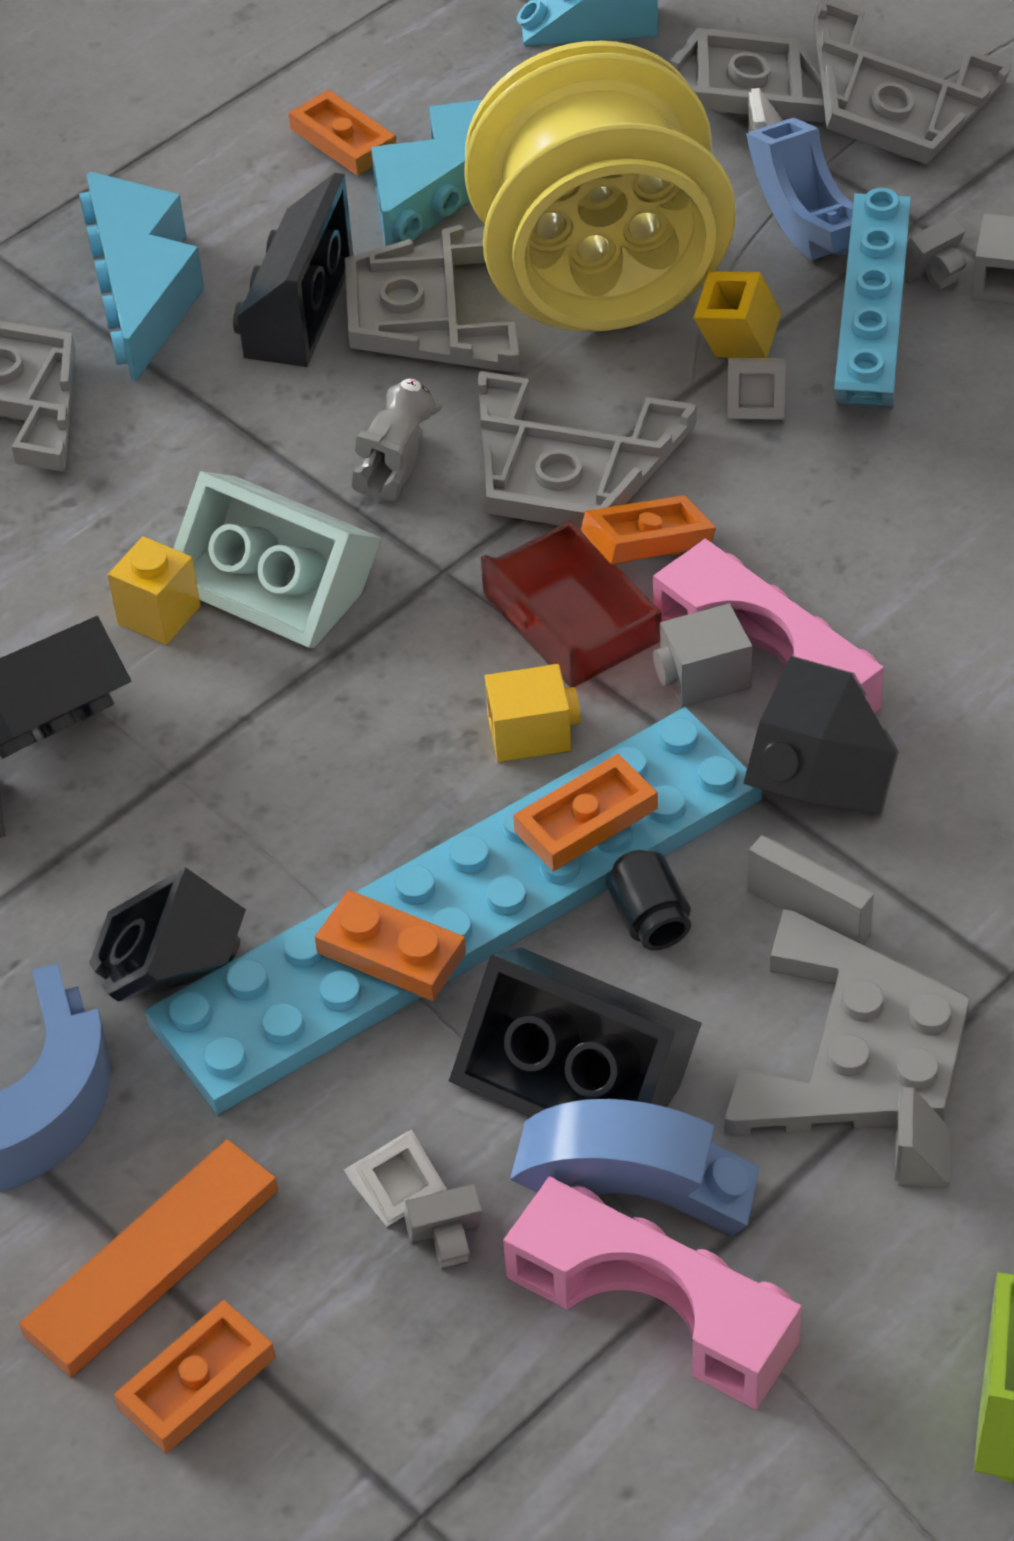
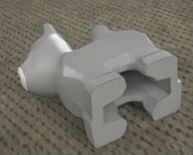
[352,378,442,502]

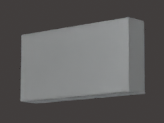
[748,835,874,945]

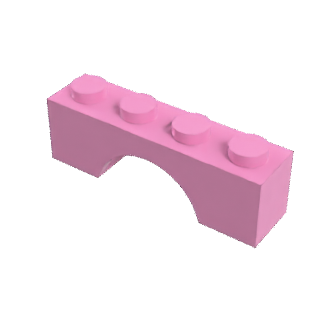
[653,538,884,714]
[503,1176,802,1410]

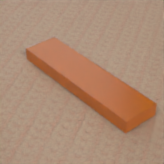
[19,1139,278,1378]

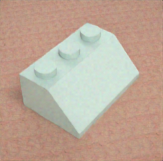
[173,471,381,648]

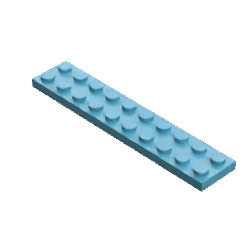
[145,707,762,1116]

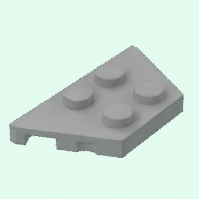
[669,28,826,123]

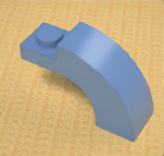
[746,117,853,260]
[0,963,111,1192]
[510,1099,760,1236]

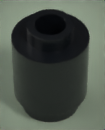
[605,850,691,951]

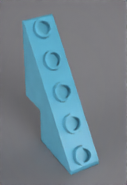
[517,0,658,46]
[371,100,482,246]
[79,171,204,381]
[834,188,911,407]

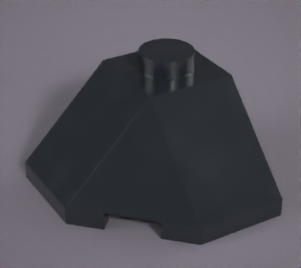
[743,656,899,814]
[89,867,246,1002]

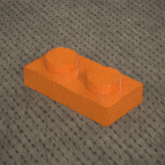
[288,89,397,176]
[581,495,716,564]
[513,753,658,872]
[314,889,466,1002]
[114,1299,276,1454]

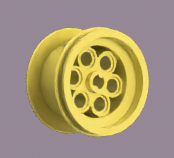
[464,40,736,332]

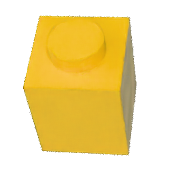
[693,271,782,358]
[107,536,201,645]
[484,664,581,763]

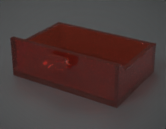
[481,520,662,688]

